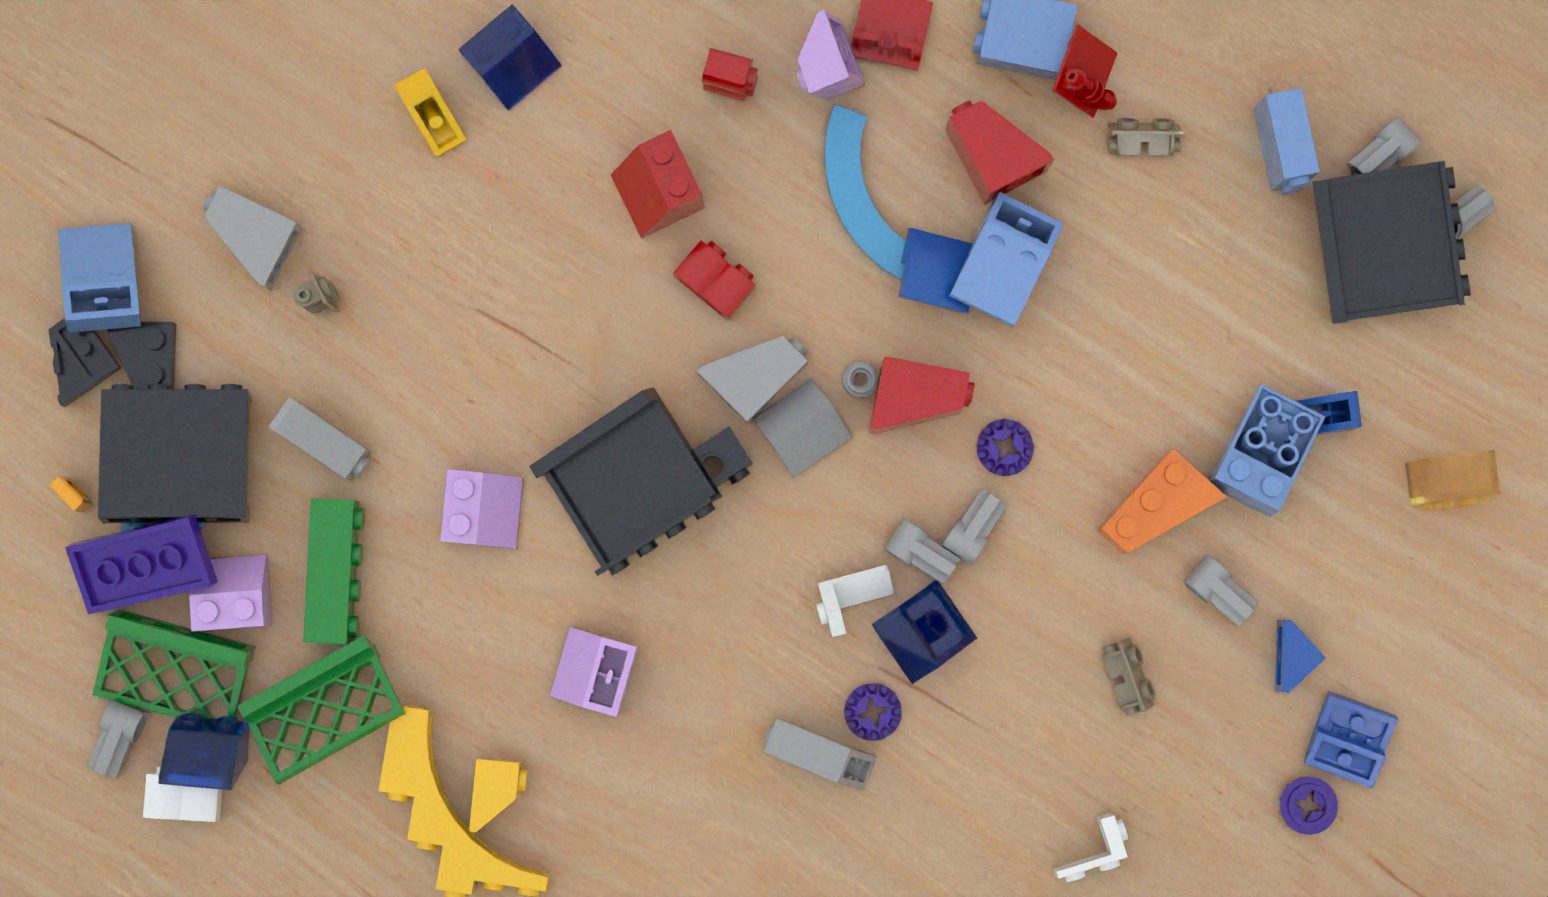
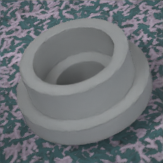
[843,362,879,398]

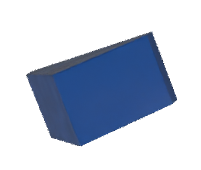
[1296,391,1362,434]
[1275,620,1326,693]

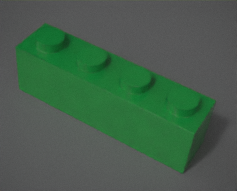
[303,498,365,644]

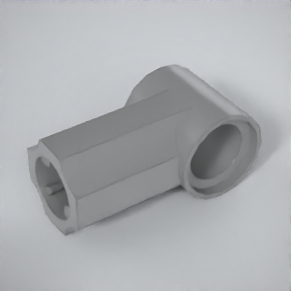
[1347,116,1422,175]
[1453,185,1496,239]
[941,489,1007,565]
[884,519,961,584]
[1183,555,1259,626]
[87,700,147,778]

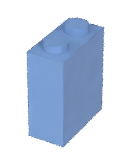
[973,0,1077,80]
[1253,88,1320,194]

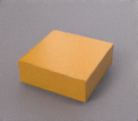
[49,477,92,512]

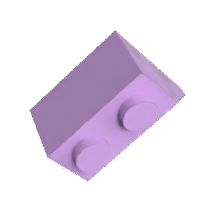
[797,10,865,101]
[440,469,523,549]
[189,555,272,631]

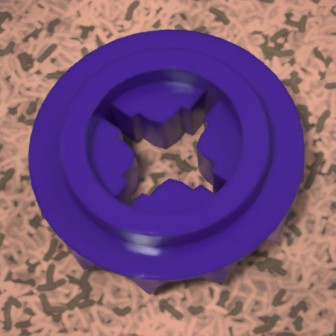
[977,419,1034,476]
[844,683,901,741]
[1279,777,1338,835]

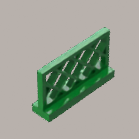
[92,609,256,732]
[237,635,406,785]

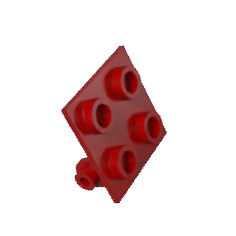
[851,0,933,71]
[1052,25,1117,118]

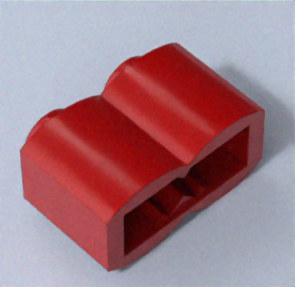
[702,48,758,102]
[673,240,756,321]

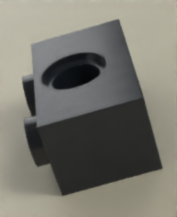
[693,427,753,489]

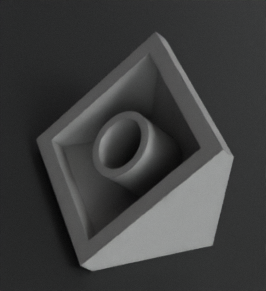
[753,379,852,477]

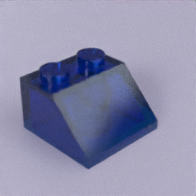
[458,4,562,111]
[871,580,977,684]
[158,713,249,790]

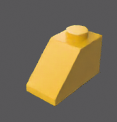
[394,68,467,157]
[469,757,528,832]

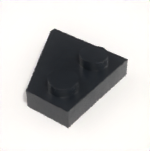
[48,318,121,407]
[106,322,176,389]

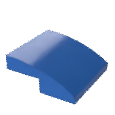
[898,228,972,313]
[1304,691,1398,789]

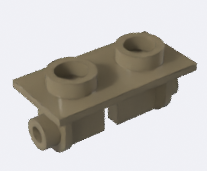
[1108,118,1183,156]
[293,271,340,313]
[1102,638,1155,716]

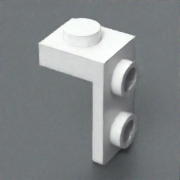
[816,565,894,637]
[1053,813,1128,882]

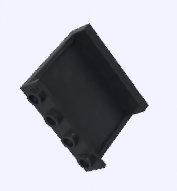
[1312,161,1471,324]
[98,384,251,524]
[529,387,722,576]

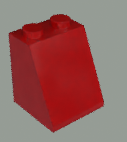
[945,100,1054,205]
[611,130,705,239]
[869,356,975,434]

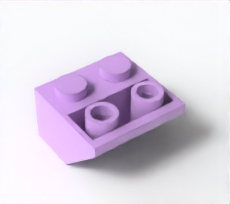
[550,627,639,717]

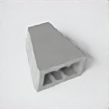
[204,186,302,291]
[697,336,808,424]
[268,397,372,480]
[763,718,877,790]

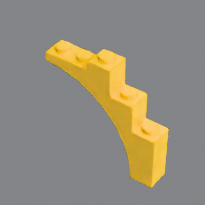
[378,704,551,897]

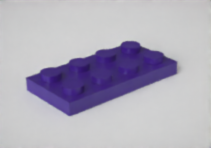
[65,514,218,615]

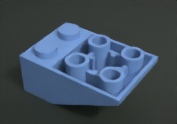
[949,192,1064,327]
[58,223,141,333]
[1208,384,1325,517]

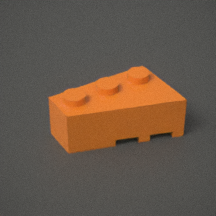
[1096,449,1227,554]

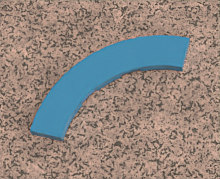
[825,104,906,281]

